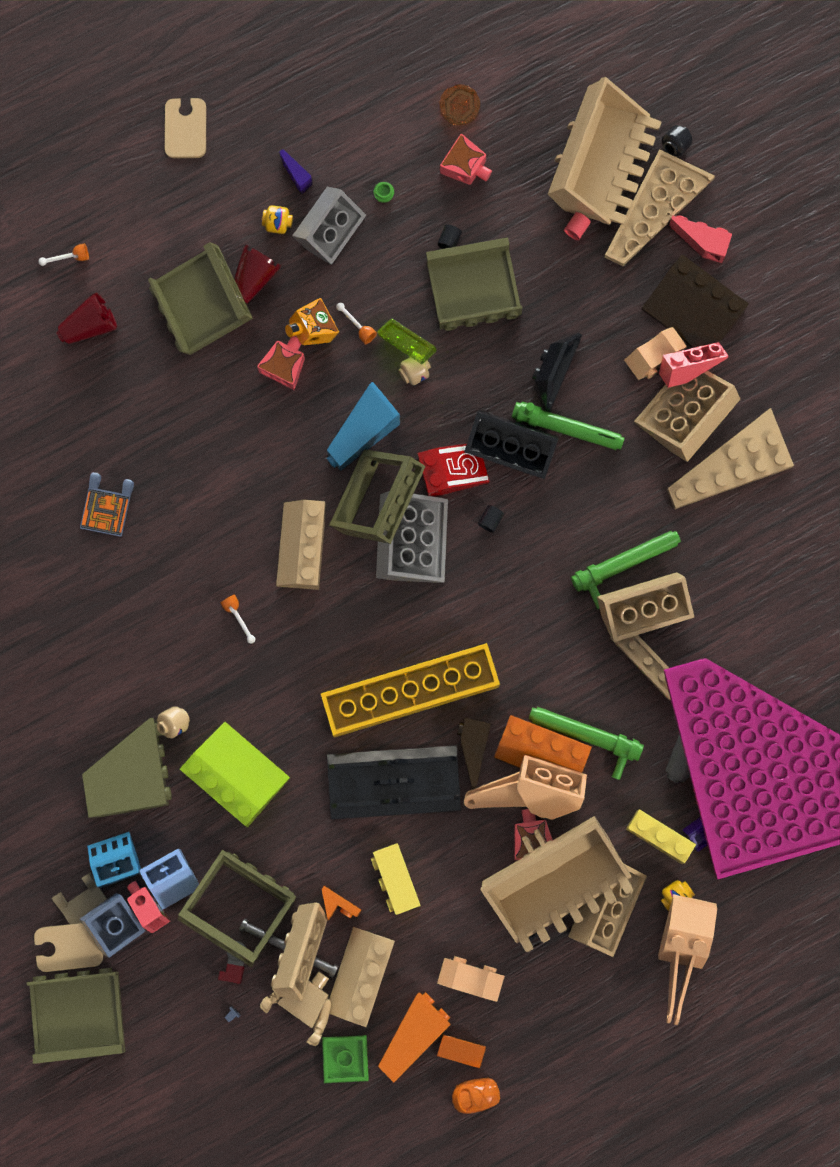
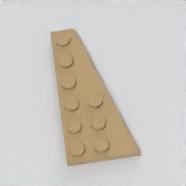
[604,149,715,266]
[667,408,794,509]

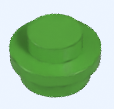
[374,182,394,203]

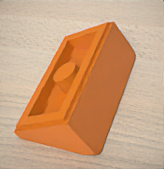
[437,1034,486,1068]

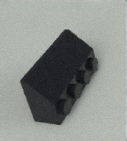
[464,410,559,479]

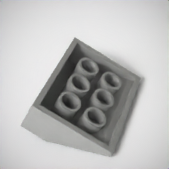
[376,491,448,583]

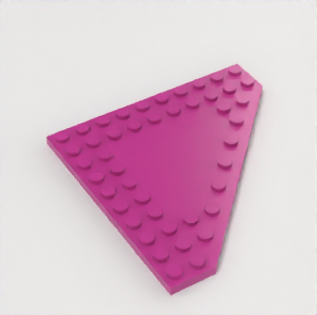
[663,658,840,879]

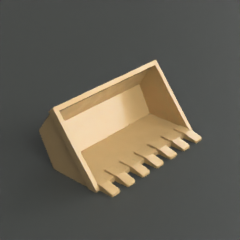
[548,77,661,225]

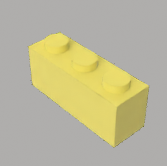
[626,809,696,864]
[371,843,421,915]

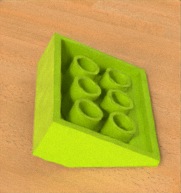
[180,722,290,827]

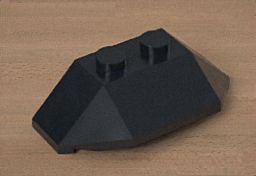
[532,333,582,412]

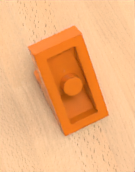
[322,886,361,920]

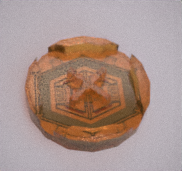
[439,84,480,125]

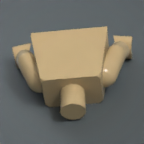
[260,971,331,1046]

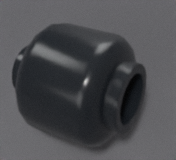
[662,125,693,156]

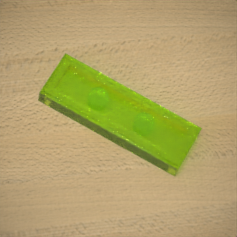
[377,318,436,364]

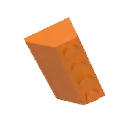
[494,715,592,773]

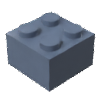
[80,893,145,958]

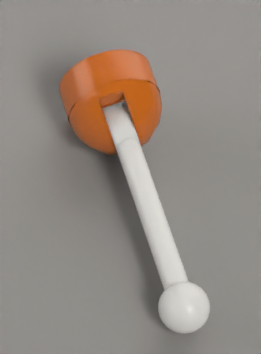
[38,243,89,266]
[336,303,377,344]
[220,594,255,644]

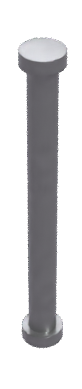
[239,919,339,978]

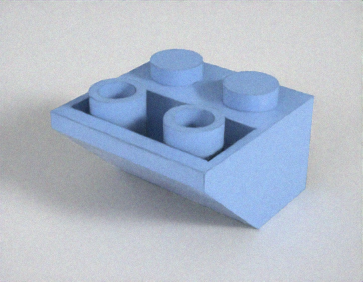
[139,849,199,910]

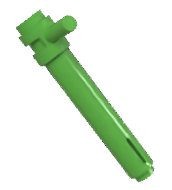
[511,401,624,450]
[571,531,681,609]
[529,707,644,780]

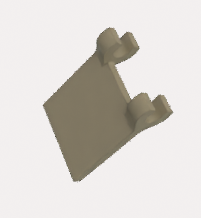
[52,872,107,924]

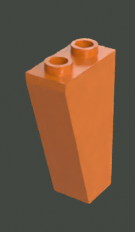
[378,992,451,1083]

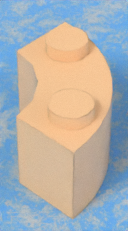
[624,327,687,380]
[437,956,504,1002]

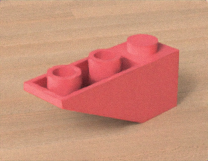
[669,216,732,263]
[659,342,728,388]

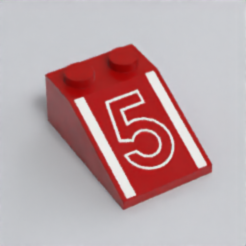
[417,444,490,497]

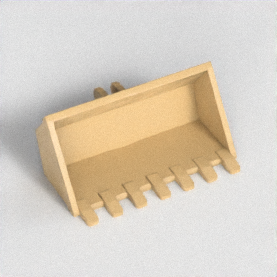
[480,816,633,952]

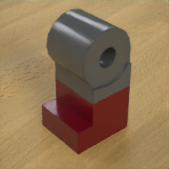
[218,941,246,984]

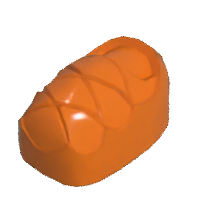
[452,1078,500,1114]

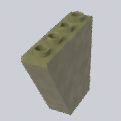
[82,718,172,819]

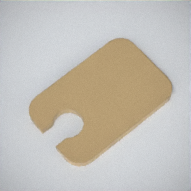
[165,98,206,158]
[34,923,103,972]

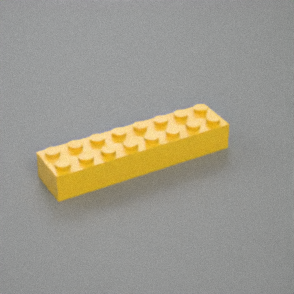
[321,643,500,738]

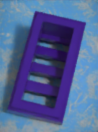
[279,149,312,194]

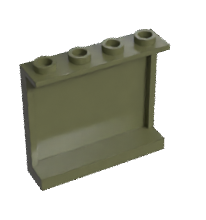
[426,237,522,331]
[148,242,253,355]
[27,968,125,1064]

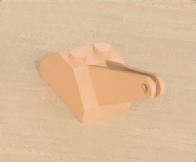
[464,755,587,820]
[658,894,717,1025]

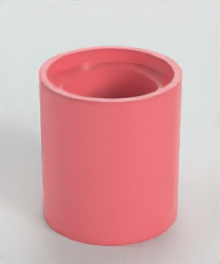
[564,212,591,240]

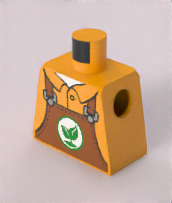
[285,298,339,345]

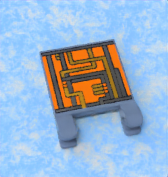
[80,473,134,537]

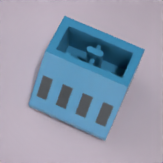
[87,832,141,888]

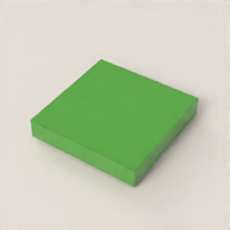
[322,1035,369,1083]

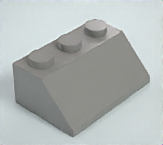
[292,187,366,265]

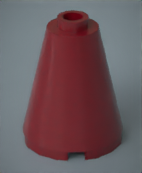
[234,244,281,304]
[57,292,117,344]

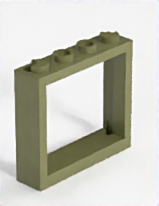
[329,449,426,544]
[178,850,296,968]

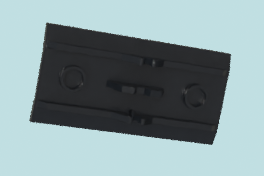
[327,746,461,820]

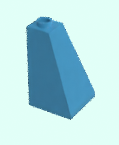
[327,382,400,470]

